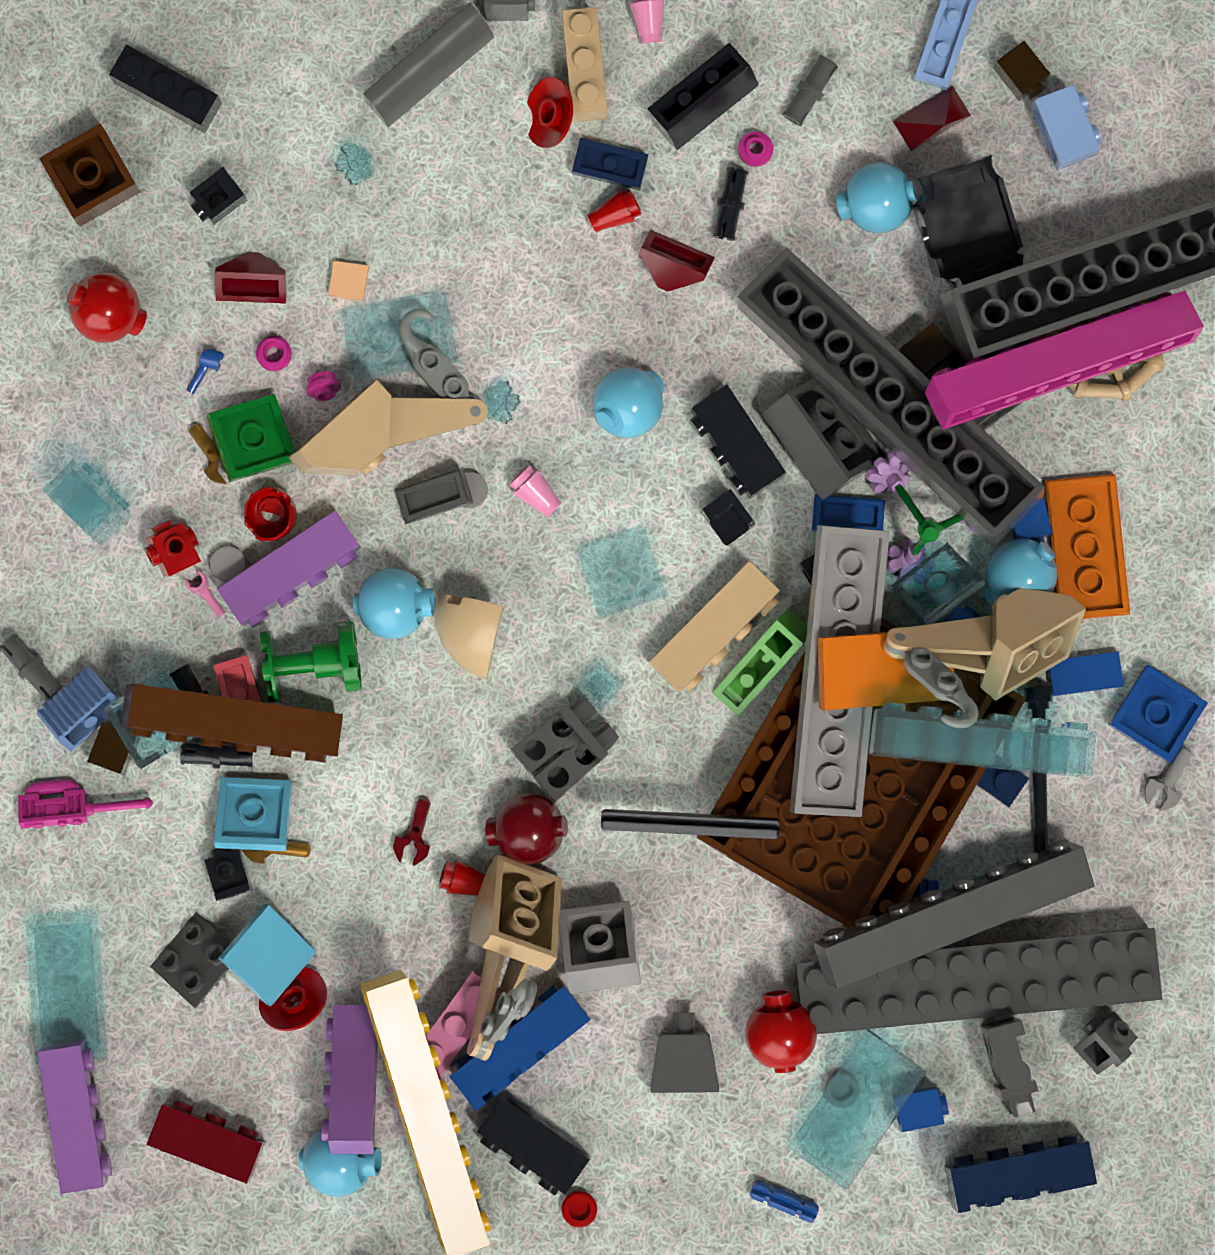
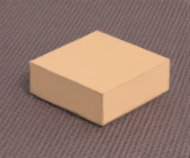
[328,261,369,302]

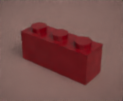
[146,1099,266,1184]

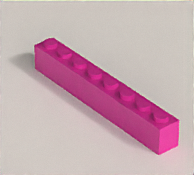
[925,291,1204,430]

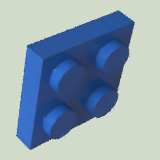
[1109,665,1208,763]

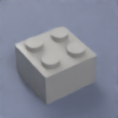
[559,901,641,994]

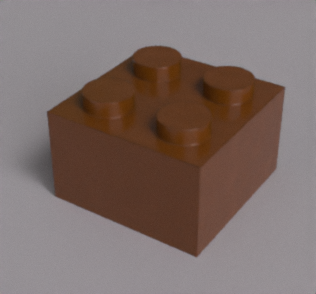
[39,123,141,227]

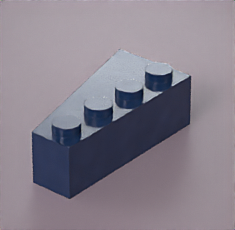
[944,1134,1097,1213]

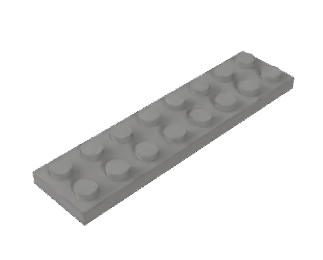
[790,525,890,817]

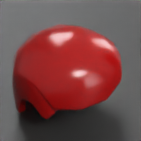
[244,487,298,541]

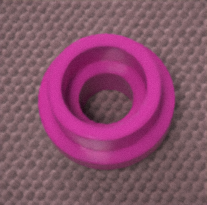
[738,131,774,167]
[256,336,292,372]
[306,371,341,401]

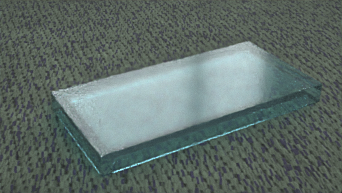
[26,916,108,1065]
[788,1029,927,1190]

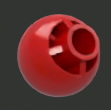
[67,272,147,343]
[745,990,817,1073]

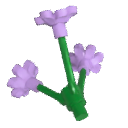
[865,452,977,583]

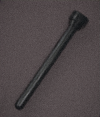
[1024,687,1053,853]

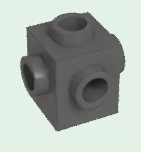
[1074,1011,1138,1075]

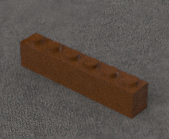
[120,683,343,763]

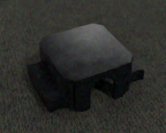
[912,154,1024,289]

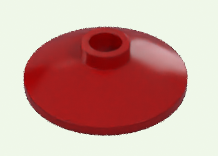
[527,77,573,148]
[259,967,327,1031]

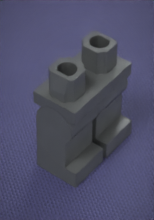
[511,698,619,803]
[980,1017,1038,1117]

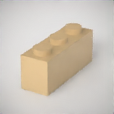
[562,7,607,123]

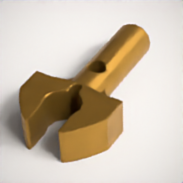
[189,424,227,485]
[242,841,311,864]

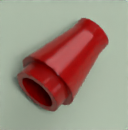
[587,189,642,233]
[438,859,485,896]

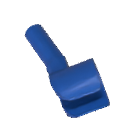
[186,349,224,394]

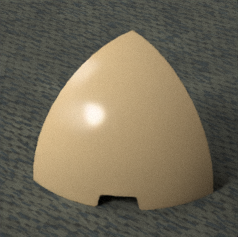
[434,593,504,680]

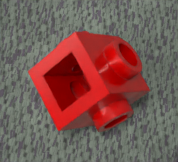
[144,519,201,577]

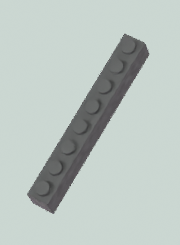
[813,839,1095,989]

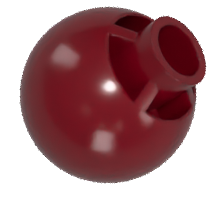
[485,793,568,865]

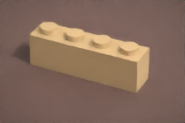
[649,561,780,693]

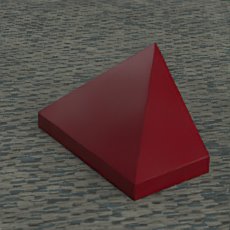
[893,86,971,151]
[639,230,715,292]
[214,252,287,304]

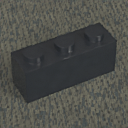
[647,43,759,150]
[109,44,222,134]
[690,385,786,499]
[477,1095,590,1196]

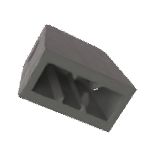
[650,1012,719,1093]

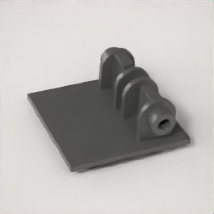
[150,912,230,1009]

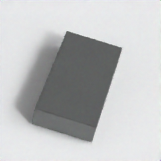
[395,469,473,524]

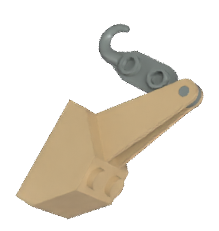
[288,309,488,476]
[884,588,1086,729]
[467,854,562,1061]

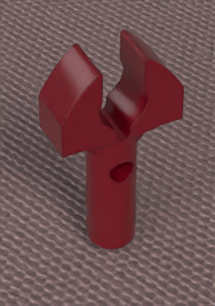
[393,798,431,866]

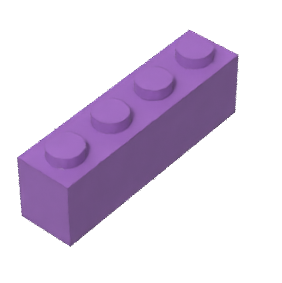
[217,510,361,628]
[322,1005,378,1154]
[37,1040,112,1194]

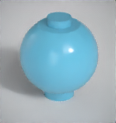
[836,163,918,233]
[592,367,665,438]
[982,539,1057,606]
[353,568,435,639]
[299,1128,382,1197]

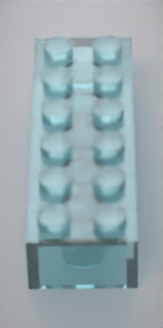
[868,703,1097,778]

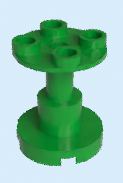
[260,621,362,702]

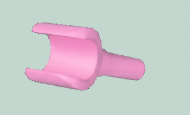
[185,571,226,618]

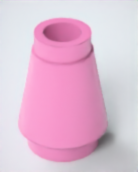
[630,0,664,44]
[509,465,562,517]

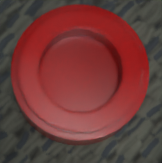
[562,1191,597,1228]

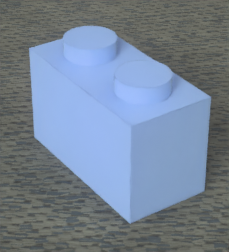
[1031,84,1102,171]

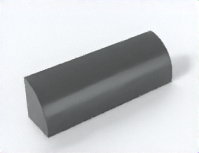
[363,3,494,128]

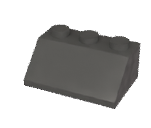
[761,378,886,500]

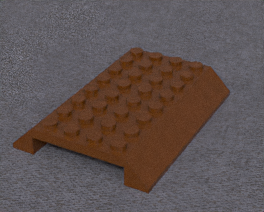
[696,617,1026,928]

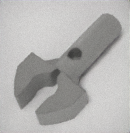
[1144,747,1192,811]

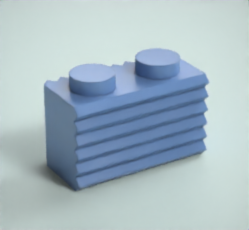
[36,666,123,752]

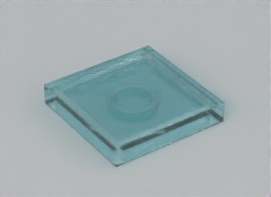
[577,529,667,619]

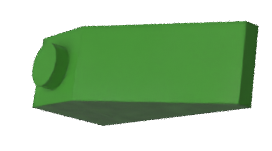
[712,608,808,717]

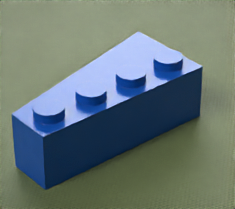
[450,985,591,1111]

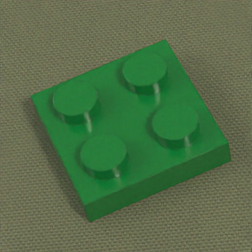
[206,394,295,483]

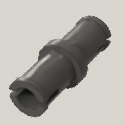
[782,55,838,127]
[0,634,63,701]

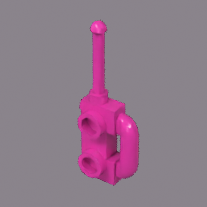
[18,779,153,829]

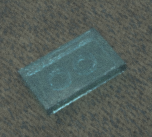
[342,292,459,382]

